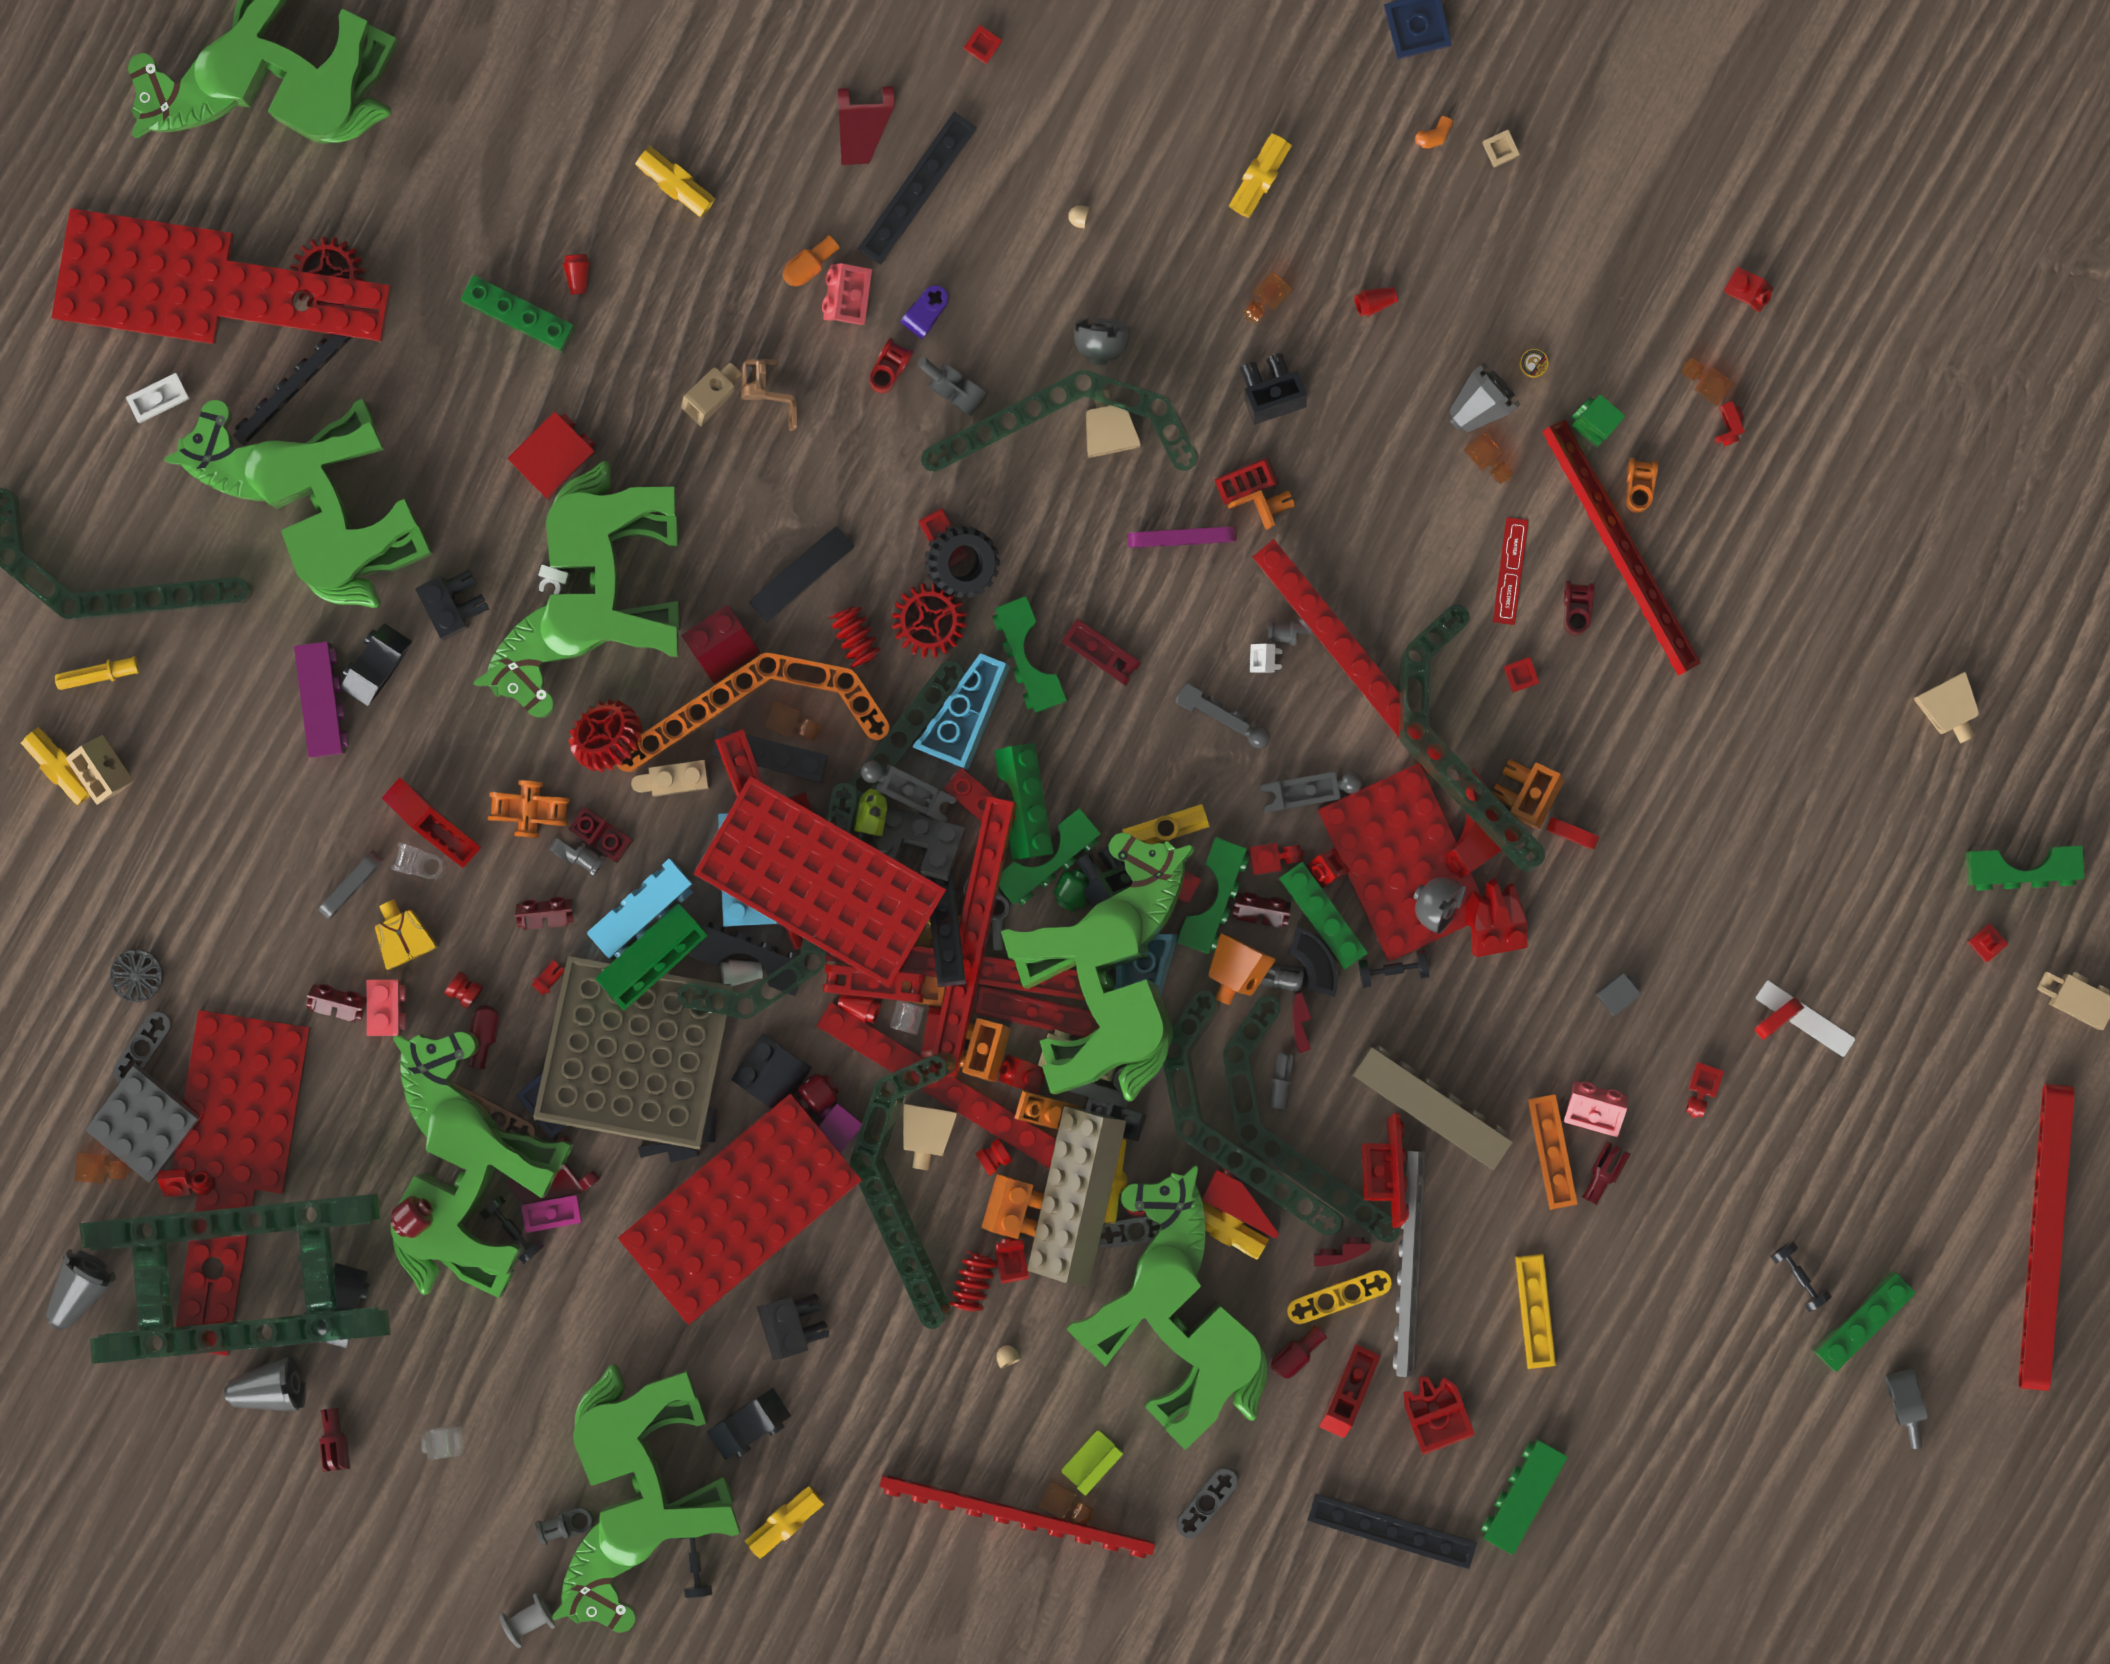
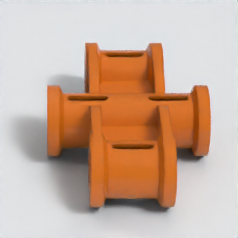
[487,780,570,838]

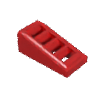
[1214,458,1279,505]

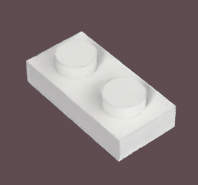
[126,373,190,423]

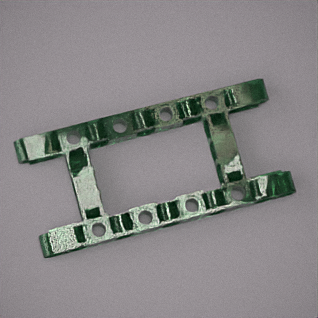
[79,1194,391,1364]

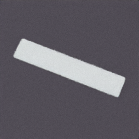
[1756,981,1855,1057]

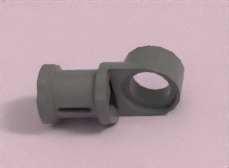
[1267,619,1314,646]
[547,837,607,877]
[535,1507,594,1546]

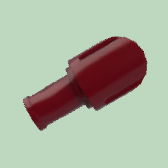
[468,1005,500,1069]
[1582,1141,1631,1205]
[1271,1325,1327,1379]
[319,1408,351,1472]

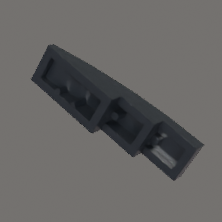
[749,526,855,623]

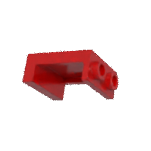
[507,412,596,501]

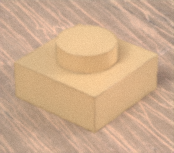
[1482,130,1520,168]

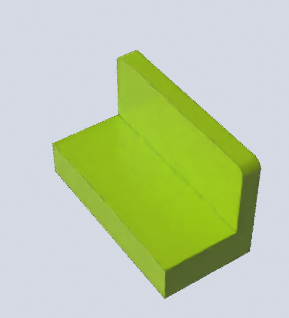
[1061,1430,1123,1496]

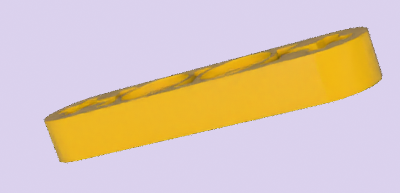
[1287,1269,1392,1324]

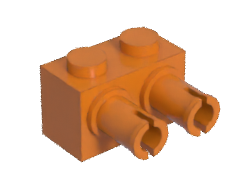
[1492,759,1564,830]
[960,1018,1011,1083]
[981,1174,1044,1239]

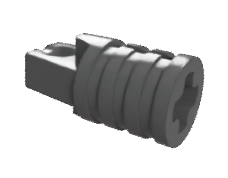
[1260,963,1305,992]

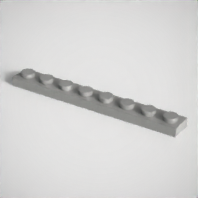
[1393,1151,1426,1377]

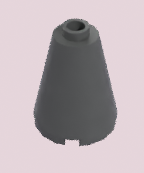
[46,1249,116,1330]
[224,1355,306,1412]

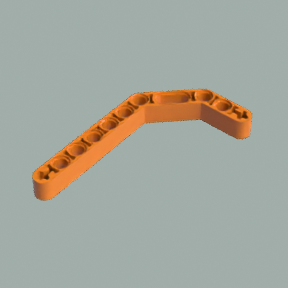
[616,653,890,772]

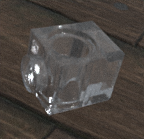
[890,1000,925,1035]
[421,1426,464,1460]

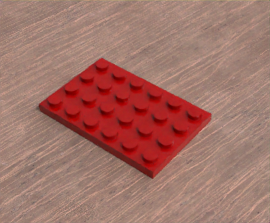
[1317,763,1482,962]

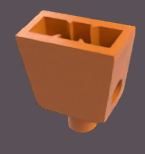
[1208,933,1275,1005]

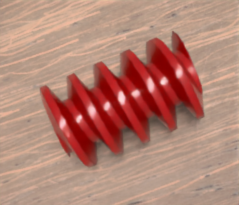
[828,606,881,669]
[948,1250,998,1312]

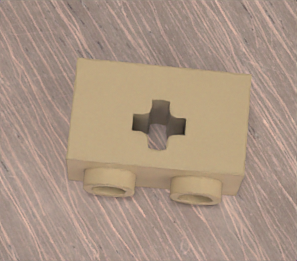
[66,735,134,805]

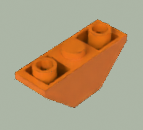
[1015,1090,1083,1130]

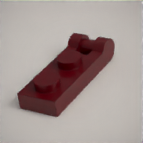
[1061,619,1142,686]

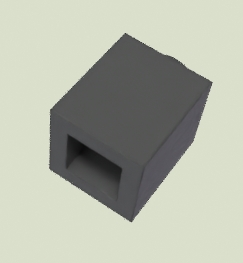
[1595,973,1641,1016]

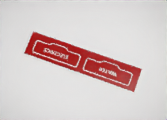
[1493,517,1528,625]

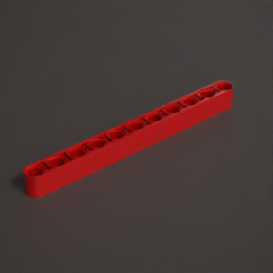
[2019,1084,2074,1391]

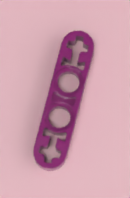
[1127,527,1237,548]

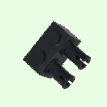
[1240,353,1307,425]
[415,569,490,640]
[1077,846,1133,908]
[756,1293,829,1360]

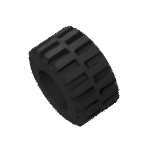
[925,525,1000,598]

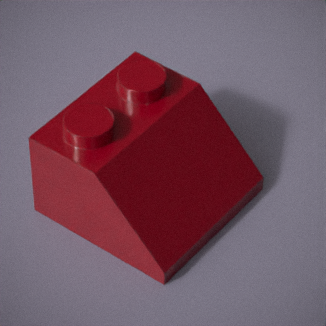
[681,604,760,683]

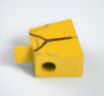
[375,899,438,970]

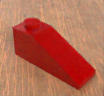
[1201,1167,1279,1239]
[1319,1344,1381,1438]

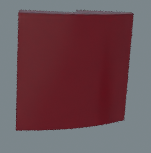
[1291,992,1312,1053]

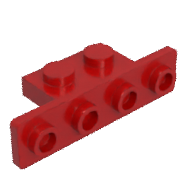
[1361,1113,1409,1228]

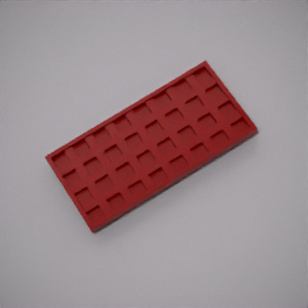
[693,776,946,988]
[618,1094,863,1325]

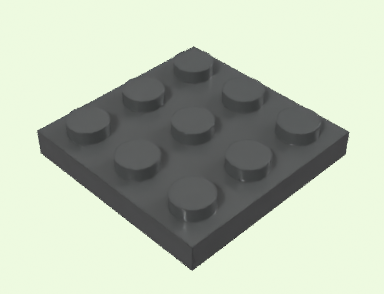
[86,1064,201,1183]

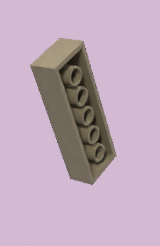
[1350,1045,1513,1170]
[1027,1106,1126,1286]

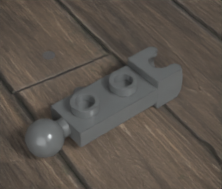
[1175,683,1270,749]
[861,761,956,822]
[1259,771,1362,813]

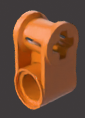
[1625,457,1658,513]

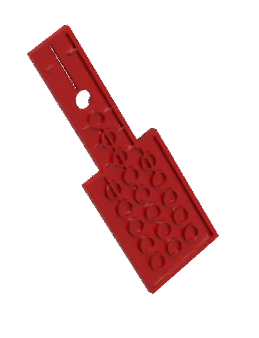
[51,208,392,345]
[172,1010,310,1356]

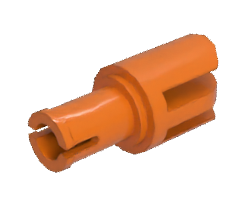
[783,235,840,287]

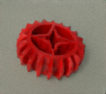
[290,236,366,308]
[892,583,967,658]
[568,699,643,773]

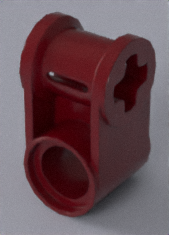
[1563,581,1594,636]

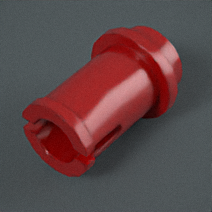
[531,959,565,996]

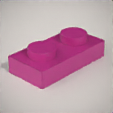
[521,1195,582,1233]

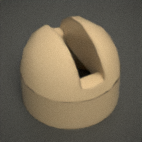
[1069,205,1090,229]
[996,1345,1021,1368]

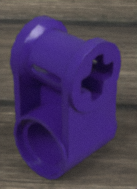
[900,285,948,339]

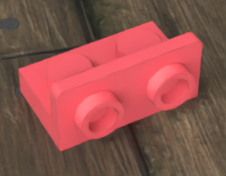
[822,263,872,325]
[366,980,407,1036]
[1563,1081,1628,1137]

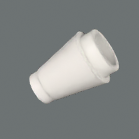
[721,959,763,986]

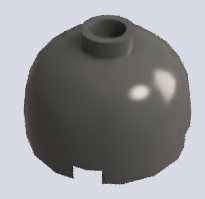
[1074,318,1130,365]
[1413,877,1466,934]

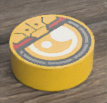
[1520,349,1548,378]

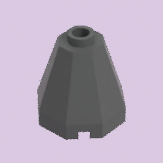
[1449,363,1521,432]

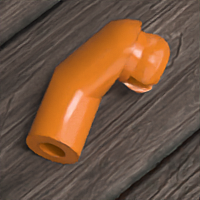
[1415,116,1454,149]

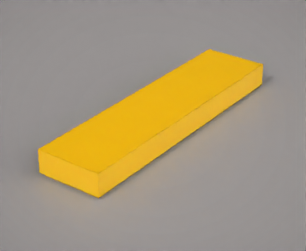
[1515,1254,1556,1369]

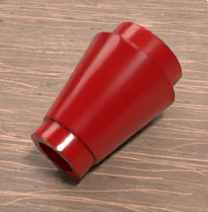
[562,254,590,295]
[1354,286,1398,317]
[838,994,882,1024]

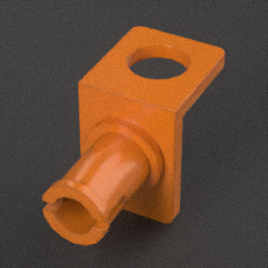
[1227,490,1294,530]

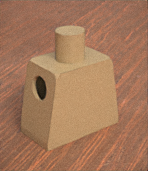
[681,363,741,427]
[1086,390,1140,458]
[1914,672,1979,743]
[903,1103,957,1170]

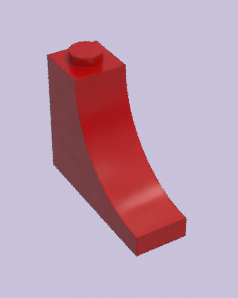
[1445,768,1521,878]
[382,777,481,868]

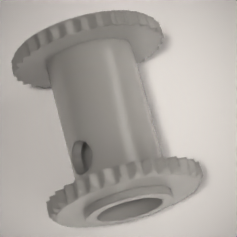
[499,1593,556,1648]

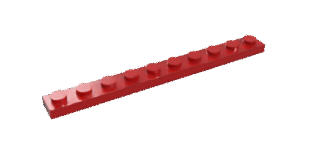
[1542,419,1701,676]
[1252,539,1450,774]
[928,796,1017,1078]
[818,946,1085,1000]
[816,1002,1056,1168]
[879,1474,1155,1558]

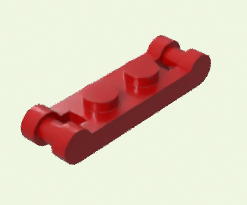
[822,964,926,1003]

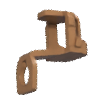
[741,359,797,431]

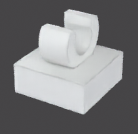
[538,565,571,594]
[1250,644,1282,673]

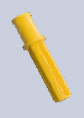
[55,656,140,690]

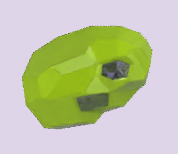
[853,789,887,836]

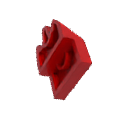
[1466,878,1527,957]
[1403,1377,1475,1455]

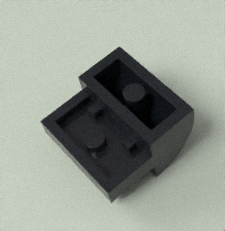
[731,1034,812,1109]

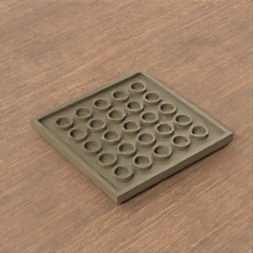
[533,956,733,1150]

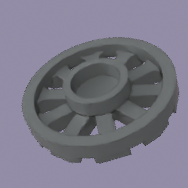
[109,950,163,1002]

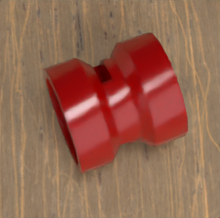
[444,971,483,1010]
[975,1138,1013,1176]

